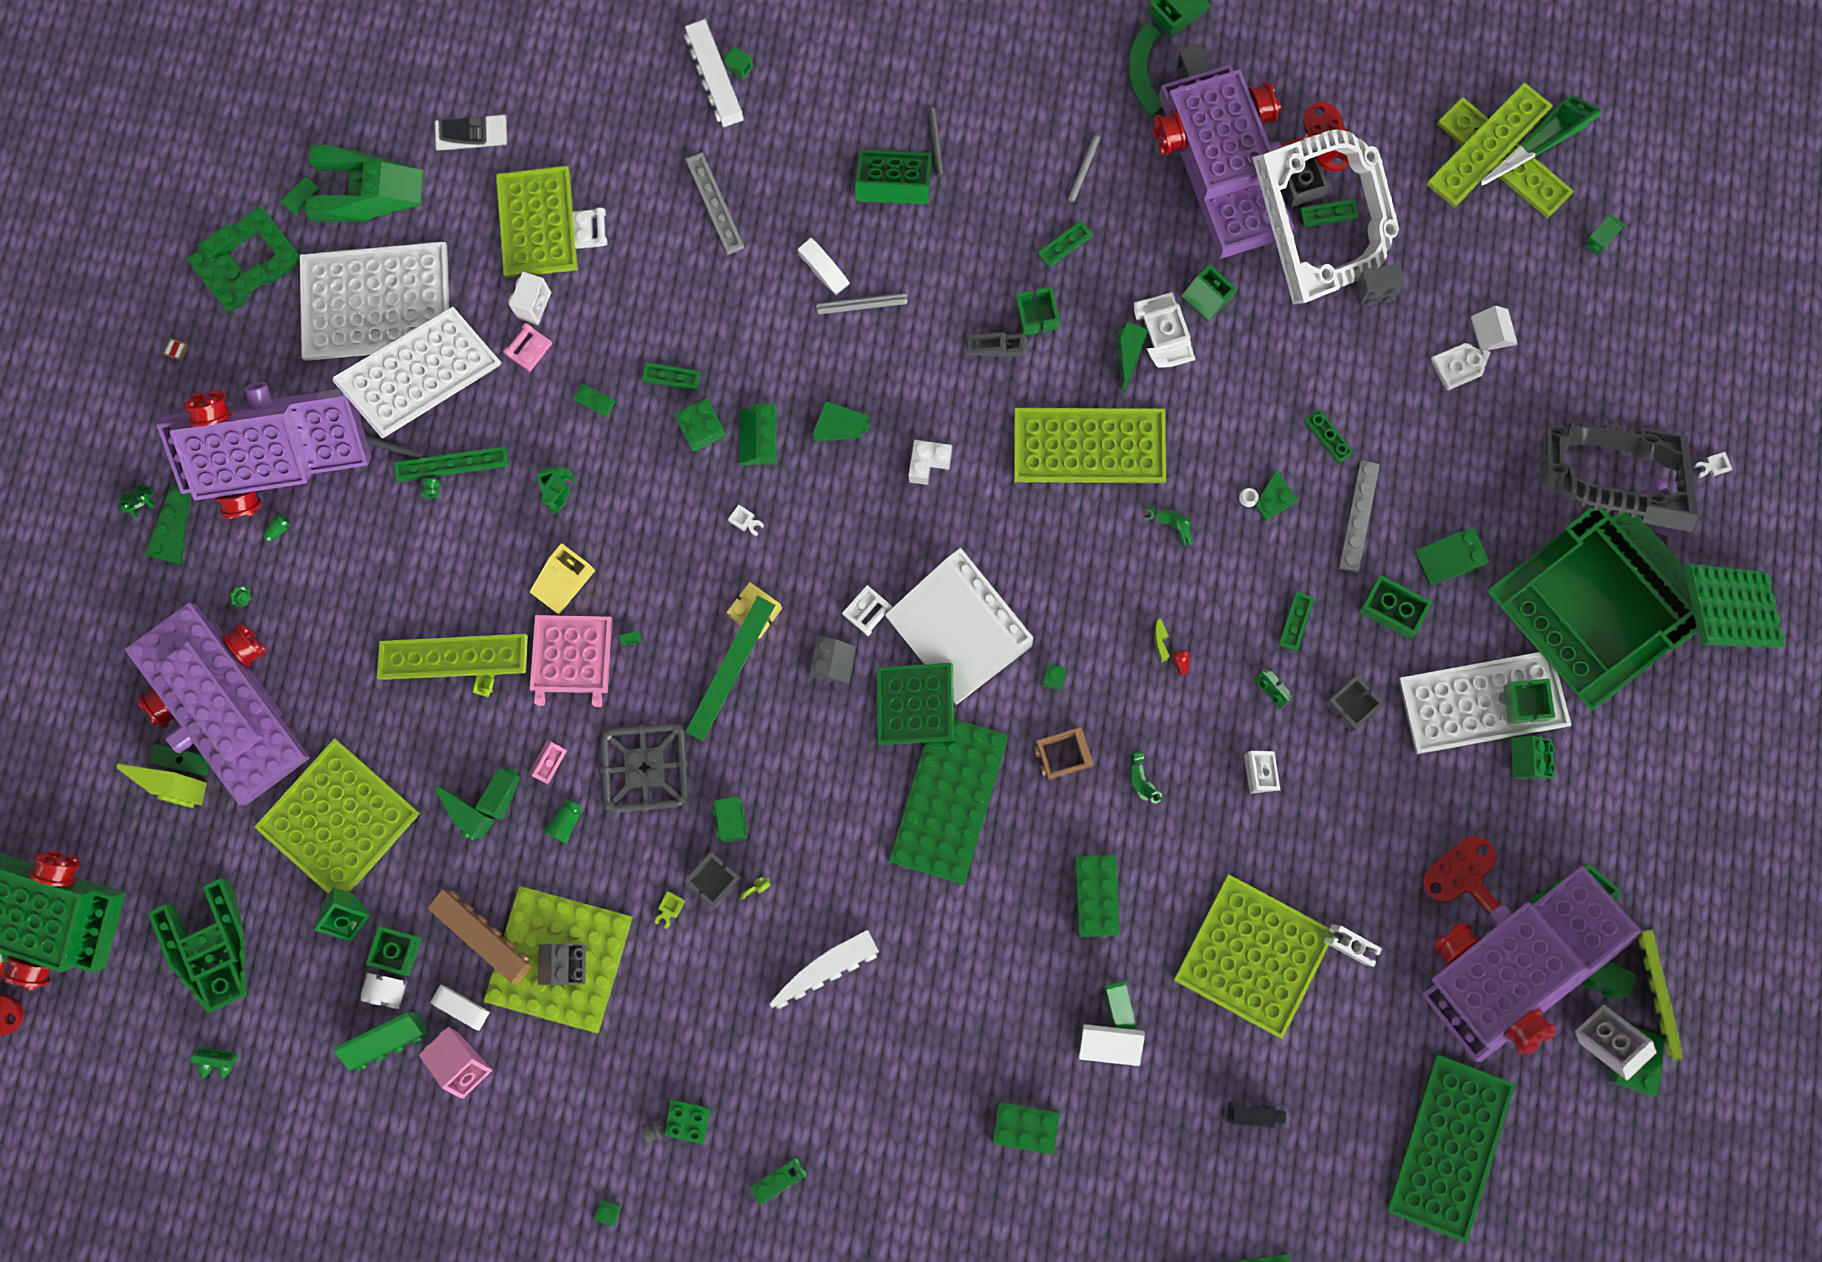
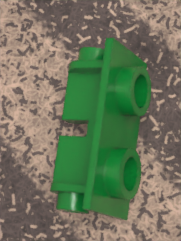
[1254,668,1292,709]

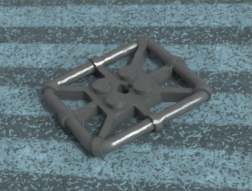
[600,723,689,813]

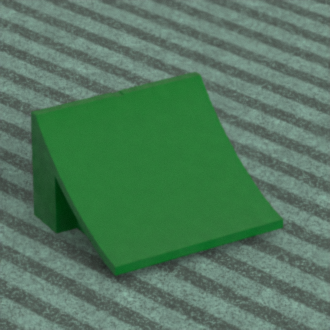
[1487,507,1698,711]

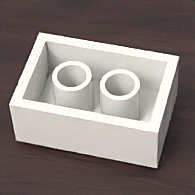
[1575,1004,1656,1080]

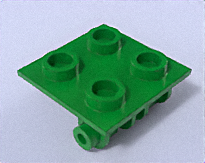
[665,1099,712,1145]

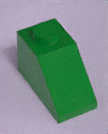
[1584,213,1625,256]

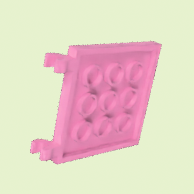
[530,615,612,707]

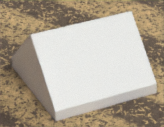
[1471,306,1517,350]
[1244,751,1280,794]

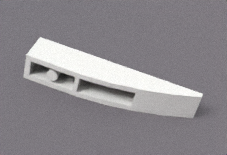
[770,930,879,1009]

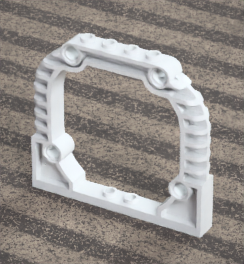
[1252,130,1399,304]

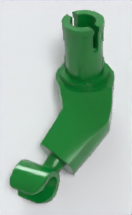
[1144,507,1194,546]
[1130,751,1162,803]

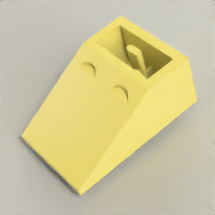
[530,543,595,615]

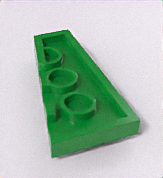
[145,485,191,566]

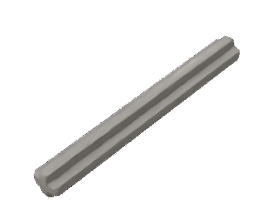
[816,293,907,314]

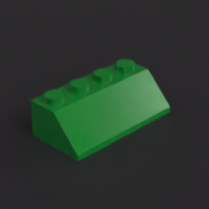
[333,1012,428,1072]

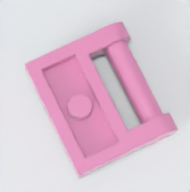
[502,323,552,372]

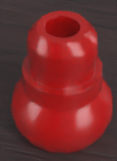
[1172,650,1190,675]

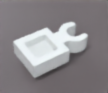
[1693,452,1732,478]
[728,505,764,536]

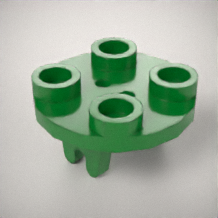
[118,483,155,518]

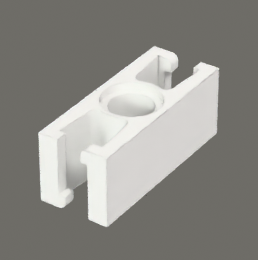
[1324,924,1382,967]

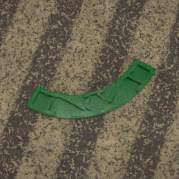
[1129,22,1163,118]

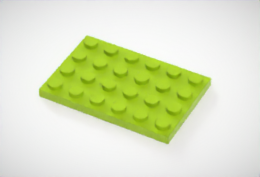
[496,166,578,278]

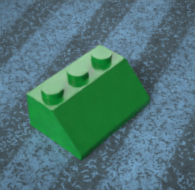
[740,404,778,465]

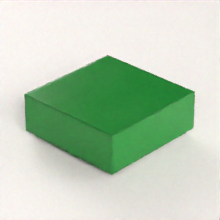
[619,631,642,646]

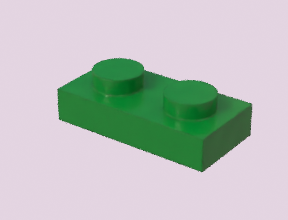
[573,383,615,418]

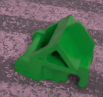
[537,466,576,514]

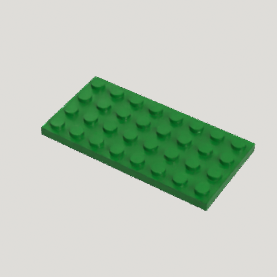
[1683,564,1785,648]
[889,719,1009,885]
[1386,1054,1516,1243]

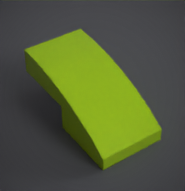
[1154,619,1170,663]

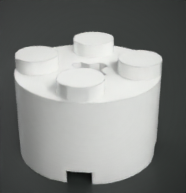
[360,973,407,1009]

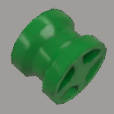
[420,479,440,498]

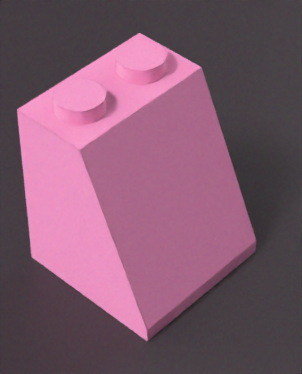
[419,1026,492,1099]

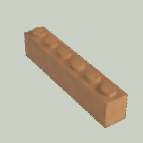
[427,890,534,984]

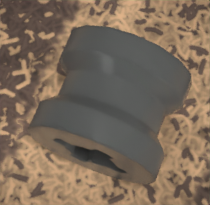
[641,1120,664,1144]

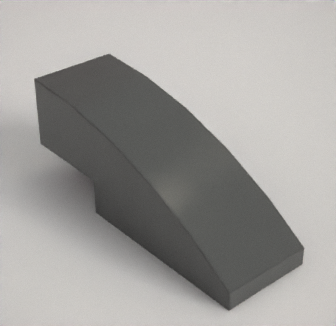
[968,332,1028,357]

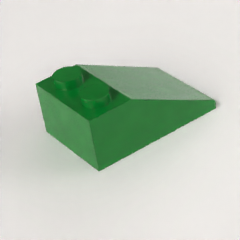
[1116,322,1148,392]
[1415,527,1489,586]
[435,786,495,841]
[1608,1026,1664,1097]

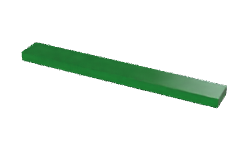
[686,596,776,741]

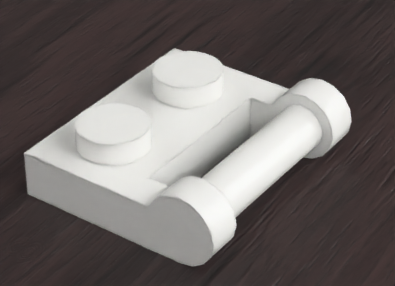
[573,208,607,248]
[842,585,893,636]

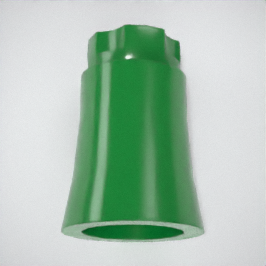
[543,799,583,845]

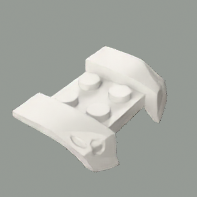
[1134,292,1195,367]

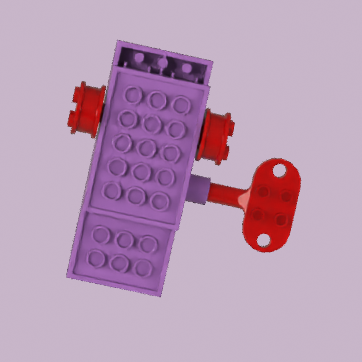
[1152,64,1349,259]
[1422,837,1642,1062]

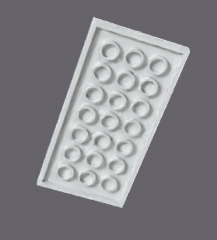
[332,307,501,439]
[1398,652,1571,755]

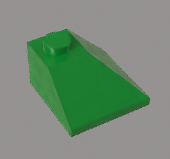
[314,887,370,942]

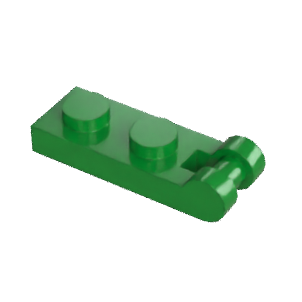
[750,1157,809,1205]

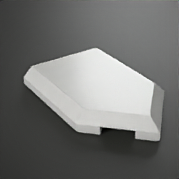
[1431,343,1491,390]

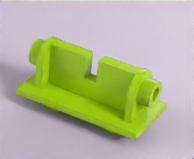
[472,675,495,697]

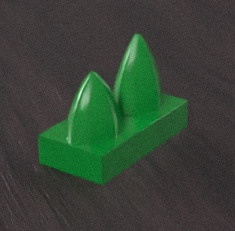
[191,1047,239,1078]

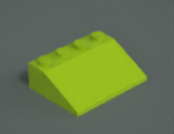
[116,764,207,808]

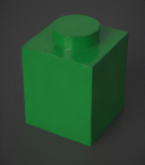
[724,47,753,79]
[1042,664,1067,691]

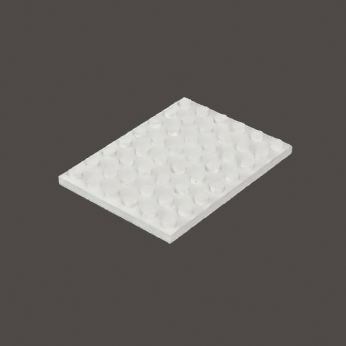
[300,242,449,361]

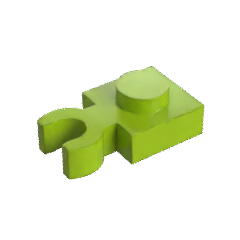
[655,891,686,929]

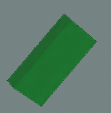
[280,177,321,215]

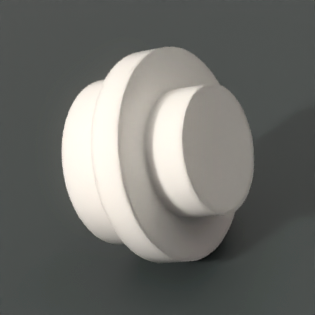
[1239,488,1259,507]

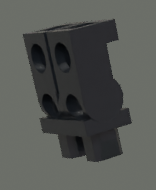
[1227,1101,1286,1128]

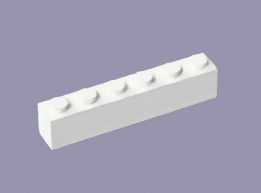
[684,20,743,127]

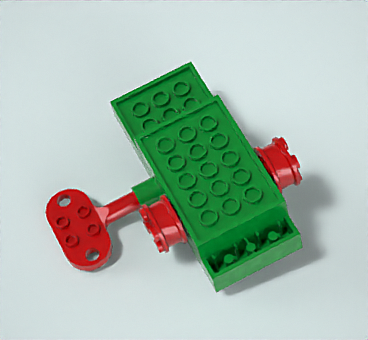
[0,850,126,1036]

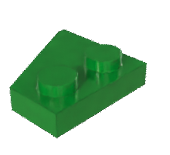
[1255,471,1298,522]

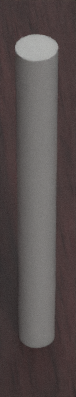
[1068,135,1100,202]

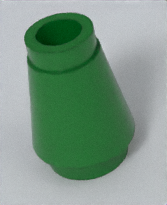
[263,514,291,542]

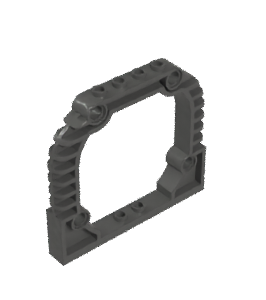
[1540,421,1698,532]

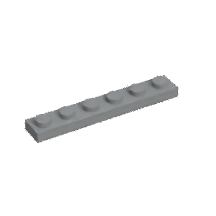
[686,153,744,255]
[1338,460,1380,573]

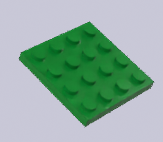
[877,663,954,745]

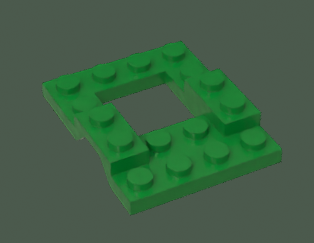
[186,205,300,314]

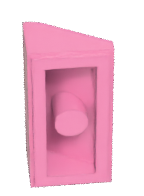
[528,740,567,784]

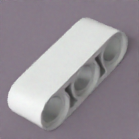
[430,985,490,1030]

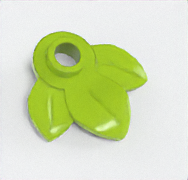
[740,876,771,899]

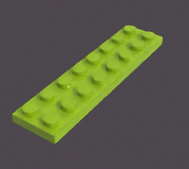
[1426,82,1553,208]
[1437,97,1574,219]
[377,634,528,680]

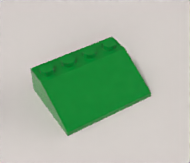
[855,150,932,205]

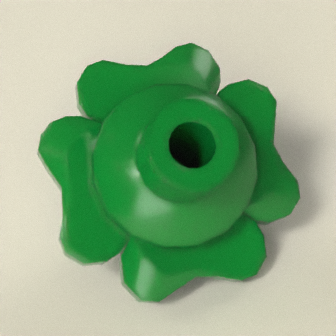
[230,585,252,608]

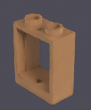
[1034,727,1093,780]

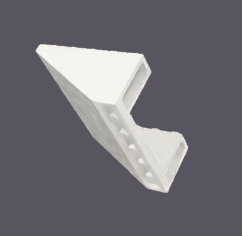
[885,548,1033,705]

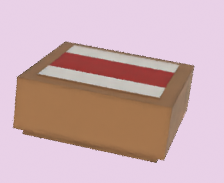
[163,338,189,362]

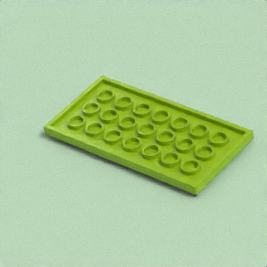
[1014,408,1166,483]

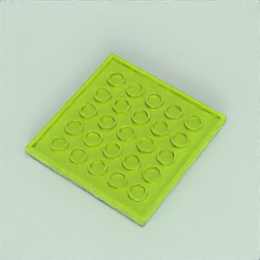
[255,738,420,894]
[1174,874,1335,1039]
[484,886,633,1033]
[1638,929,1683,1060]

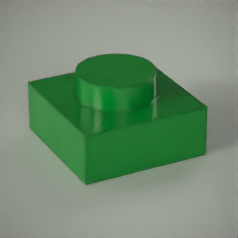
[594,1199,621,1226]

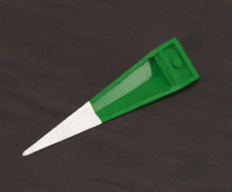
[1481,94,1602,186]

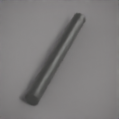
[928,108,944,177]
[365,434,425,459]

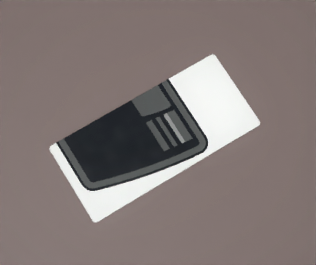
[435,115,507,150]

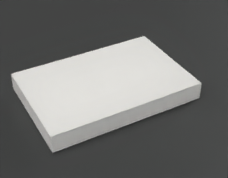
[1079,1024,1145,1066]

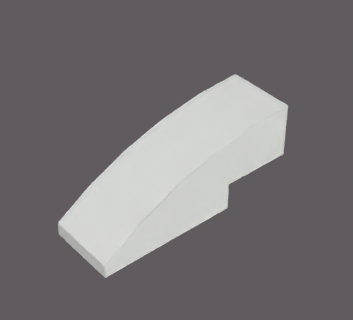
[798,238,850,295]

